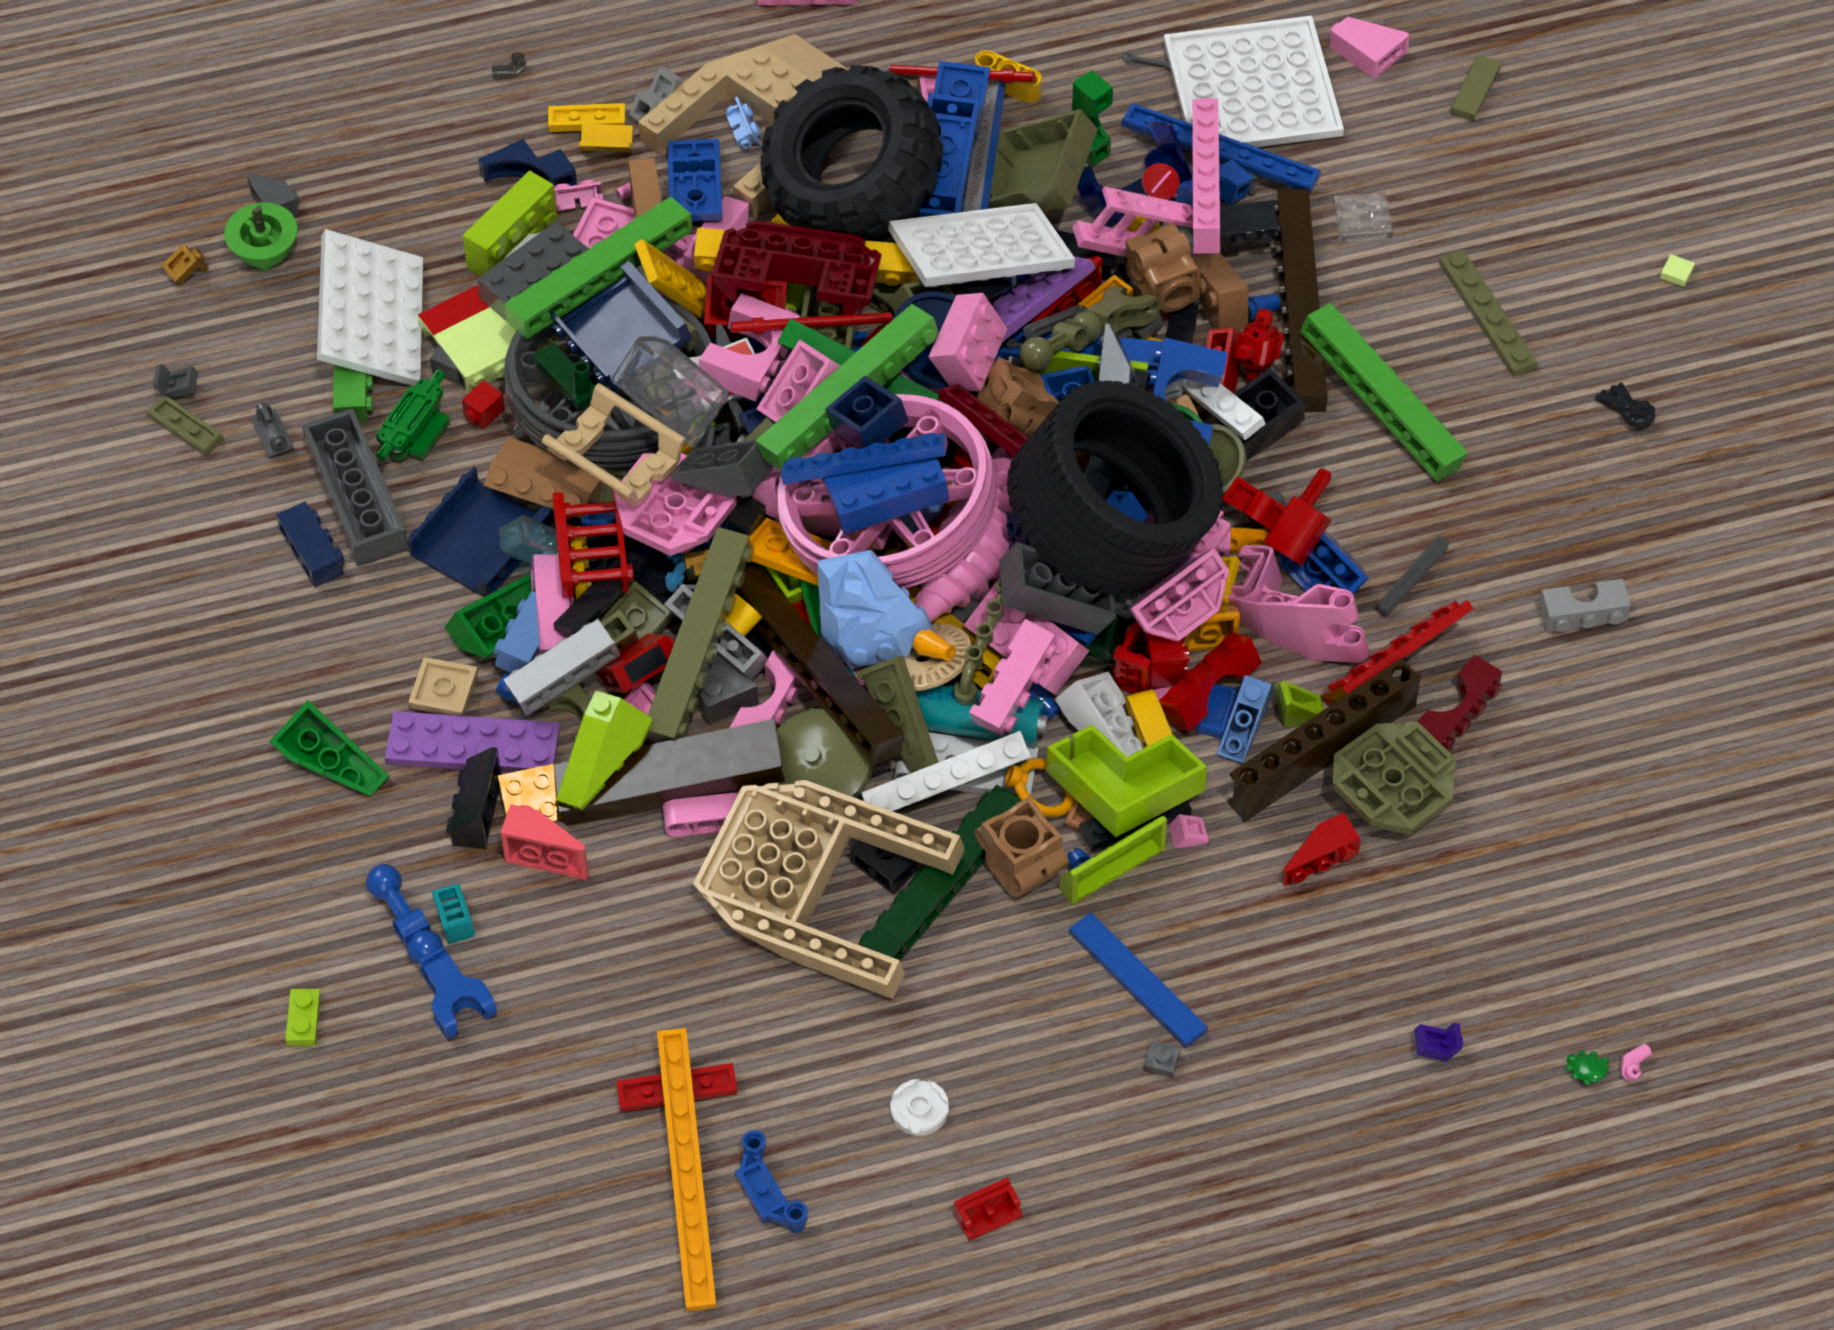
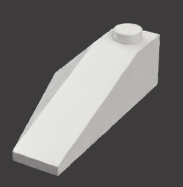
[1055,672,1143,757]

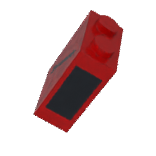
[596,633,675,693]

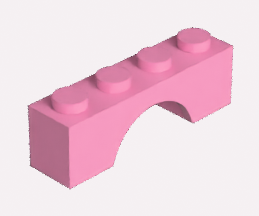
[730,650,801,728]

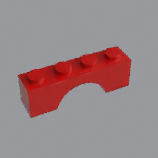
[1159,632,1262,732]

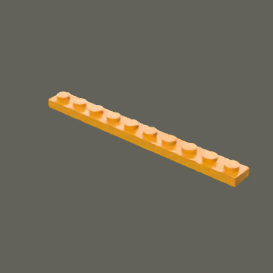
[657,1028,717,1312]

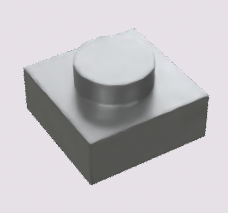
[1144,1040,1180,1078]

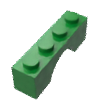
[1072,70,1113,168]

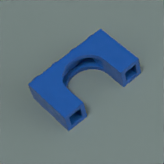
[1148,337,1228,447]

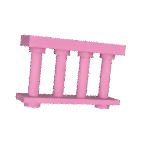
[1072,187,1193,257]

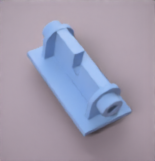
[726,97,762,149]

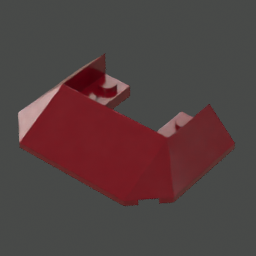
[711,220,882,315]

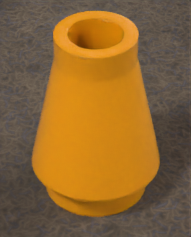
[913,629,956,661]

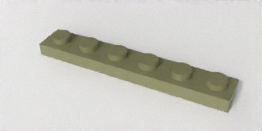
[1439,249,1538,377]

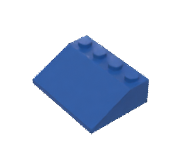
[822,434,950,535]

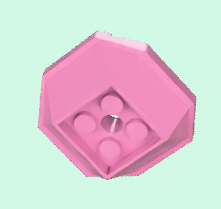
[614,453,737,556]

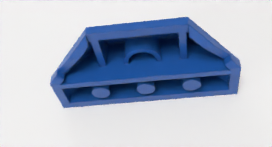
[1280,530,1369,595]

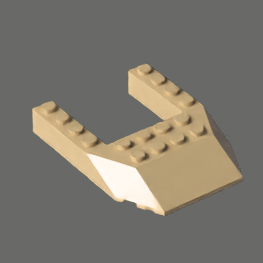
[638,34,849,219]
[693,780,965,999]

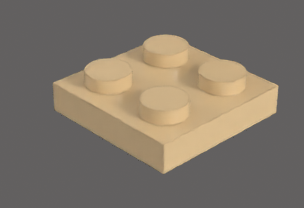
[408,657,478,716]

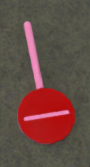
[1142,163,1180,200]

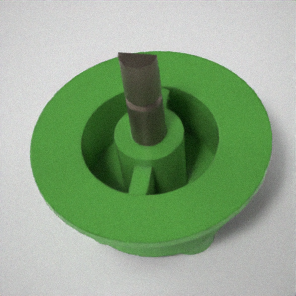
[224,203,298,271]

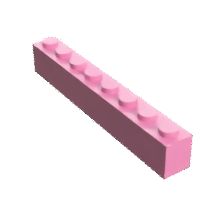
[1192,98,1220,254]

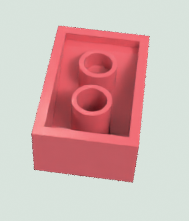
[500,804,589,880]

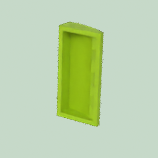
[1059,816,1167,905]

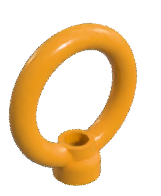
[1004,758,1075,818]

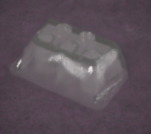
[611,336,728,448]

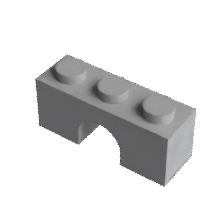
[1539,579,1631,632]

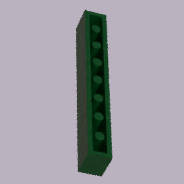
[859,784,1022,961]

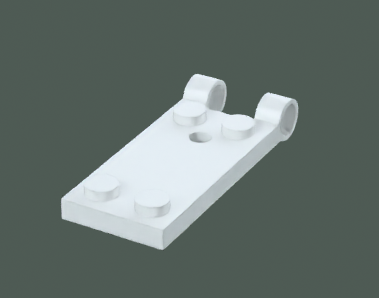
[894,732,1039,797]

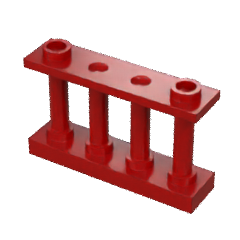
[552,489,633,598]

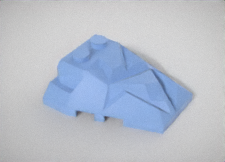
[818,550,935,668]

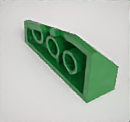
[444,574,531,658]
[269,700,390,797]

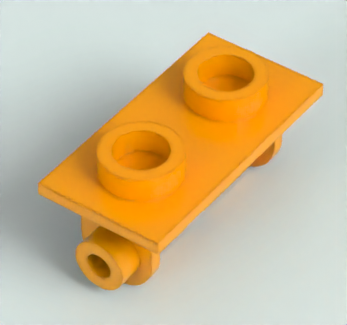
[1230,528,1273,553]

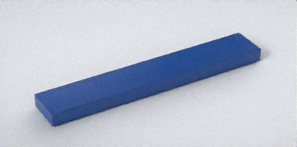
[1069,912,1208,1049]

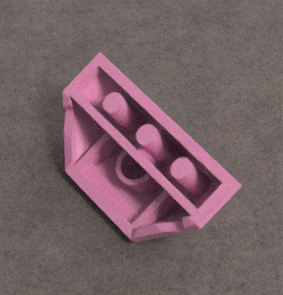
[1130,548,1229,642]

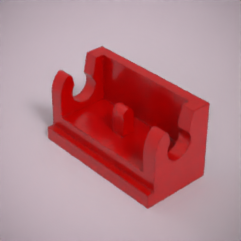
[954,1177,1022,1241]

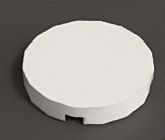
[890,1079,949,1136]

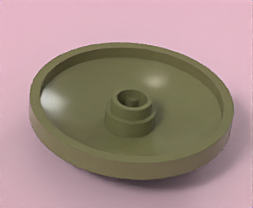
[777,709,873,798]

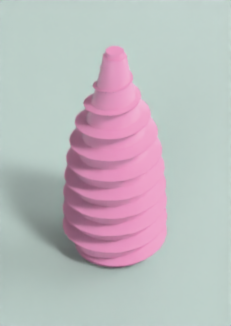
[914,447,1031,622]

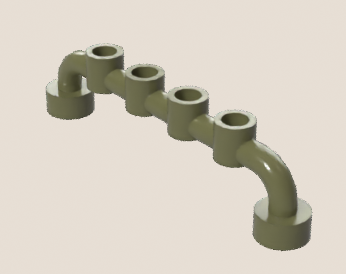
[954,578,1004,705]

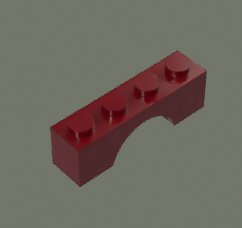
[1418,654,1503,752]

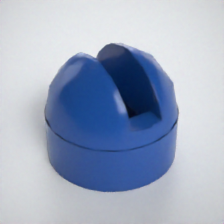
[1067,848,1090,870]

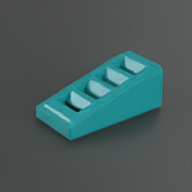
[432,883,475,944]

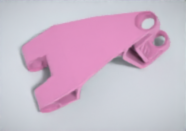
[1227,545,1369,663]

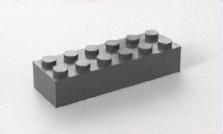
[302,408,409,566]

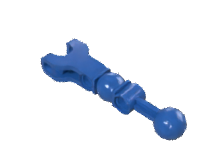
[366,864,497,1040]

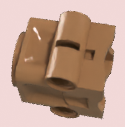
[1125,223,1200,315]
[974,357,1059,448]
[975,796,1069,897]

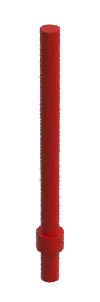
[889,64,1035,84]
[731,312,892,334]

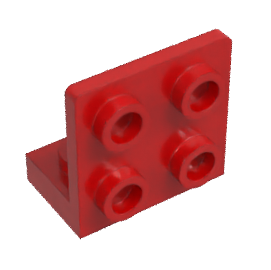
[1112,619,1151,694]

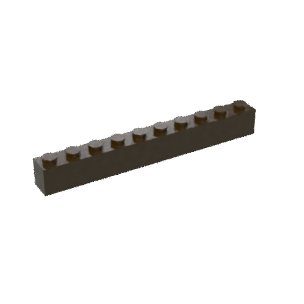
[1274,189,1328,412]
[735,564,904,765]

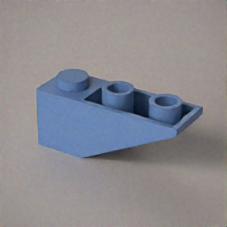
[494,591,540,672]
[1217,675,1275,764]

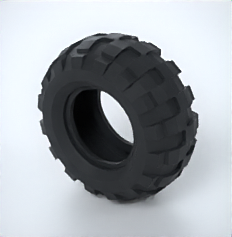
[760,65,943,242]

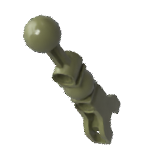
[1019,285,1161,370]

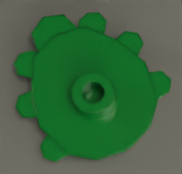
[1566,1050,1610,1085]

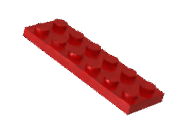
[1321,600,1474,705]

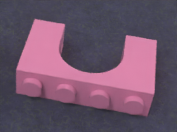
[696,293,800,402]

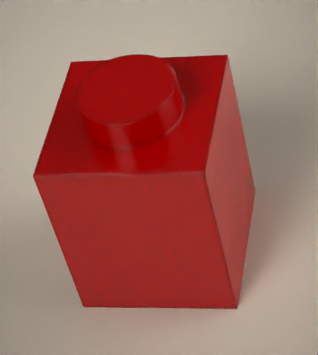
[462,380,505,429]

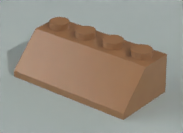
[484,437,608,519]

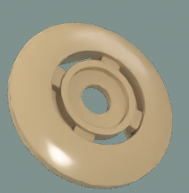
[904,623,972,691]

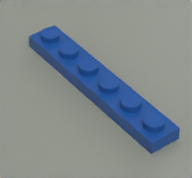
[781,433,948,485]

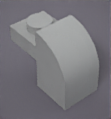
[629,67,683,121]

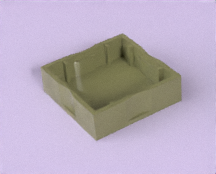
[988,109,1098,213]

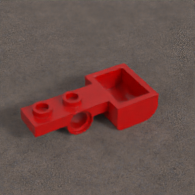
[1222,476,1332,566]

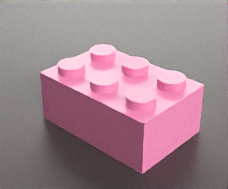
[928,293,1008,391]

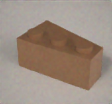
[1191,253,1249,334]

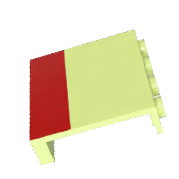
[418,285,559,394]

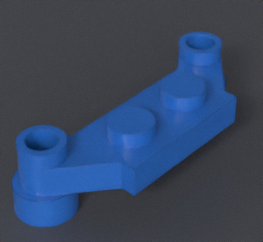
[735,1130,808,1233]

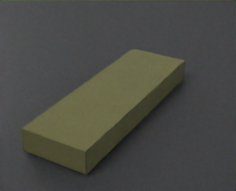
[1450,55,1502,121]
[147,395,224,457]

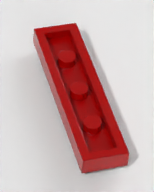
[616,1063,738,1112]

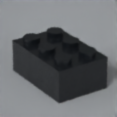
[1208,368,1305,461]

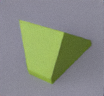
[1271,680,1324,727]

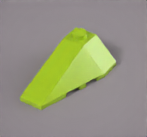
[556,690,654,810]

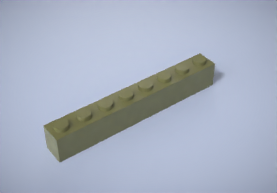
[647,527,754,742]

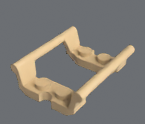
[542,383,687,506]

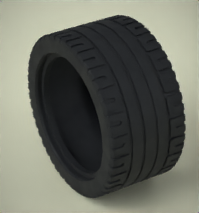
[1007,380,1223,595]

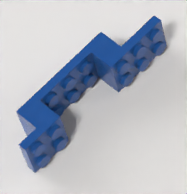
[917,61,991,218]

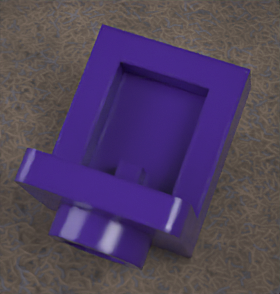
[1414,1023,1463,1062]

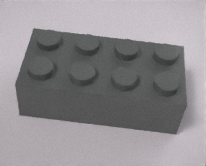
[477,221,589,328]
[999,542,1116,635]

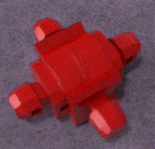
[1234,308,1284,382]

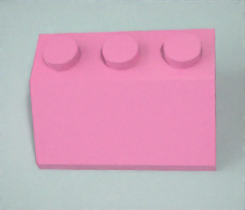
[757,339,841,422]

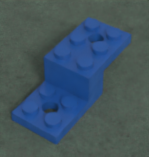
[668,139,723,222]

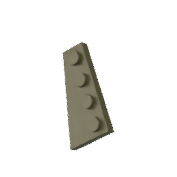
[855,655,939,772]

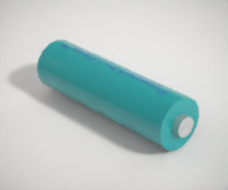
[915,684,1048,748]

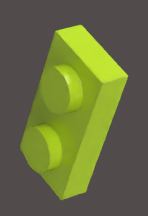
[285,989,321,1046]

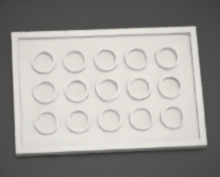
[888,203,1075,287]
[317,229,423,386]

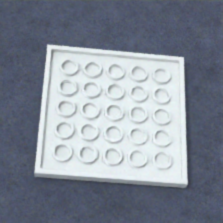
[1163,16,1344,155]

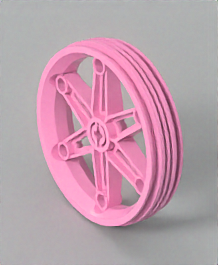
[778,394,997,589]

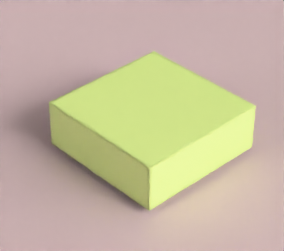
[1660,254,1695,287]

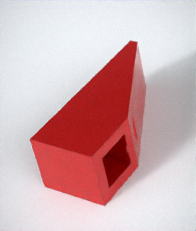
[1282,812,1361,887]

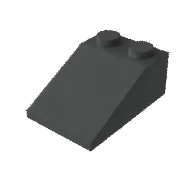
[670,439,774,498]

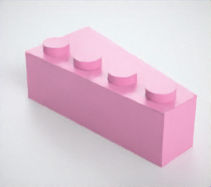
[969,619,1058,738]

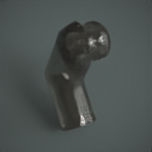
[492,52,526,78]

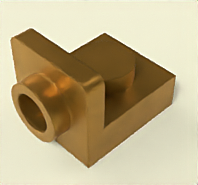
[161,244,209,285]

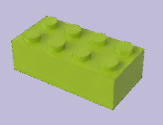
[462,170,558,276]

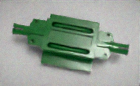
[375,369,450,461]

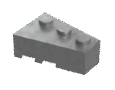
[697,652,759,725]

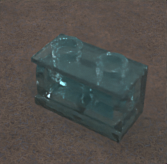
[498,515,558,565]

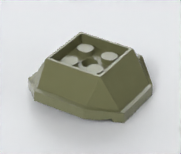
[1332,721,1456,835]

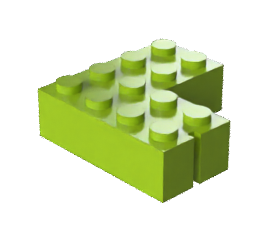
[1046,724,1207,837]

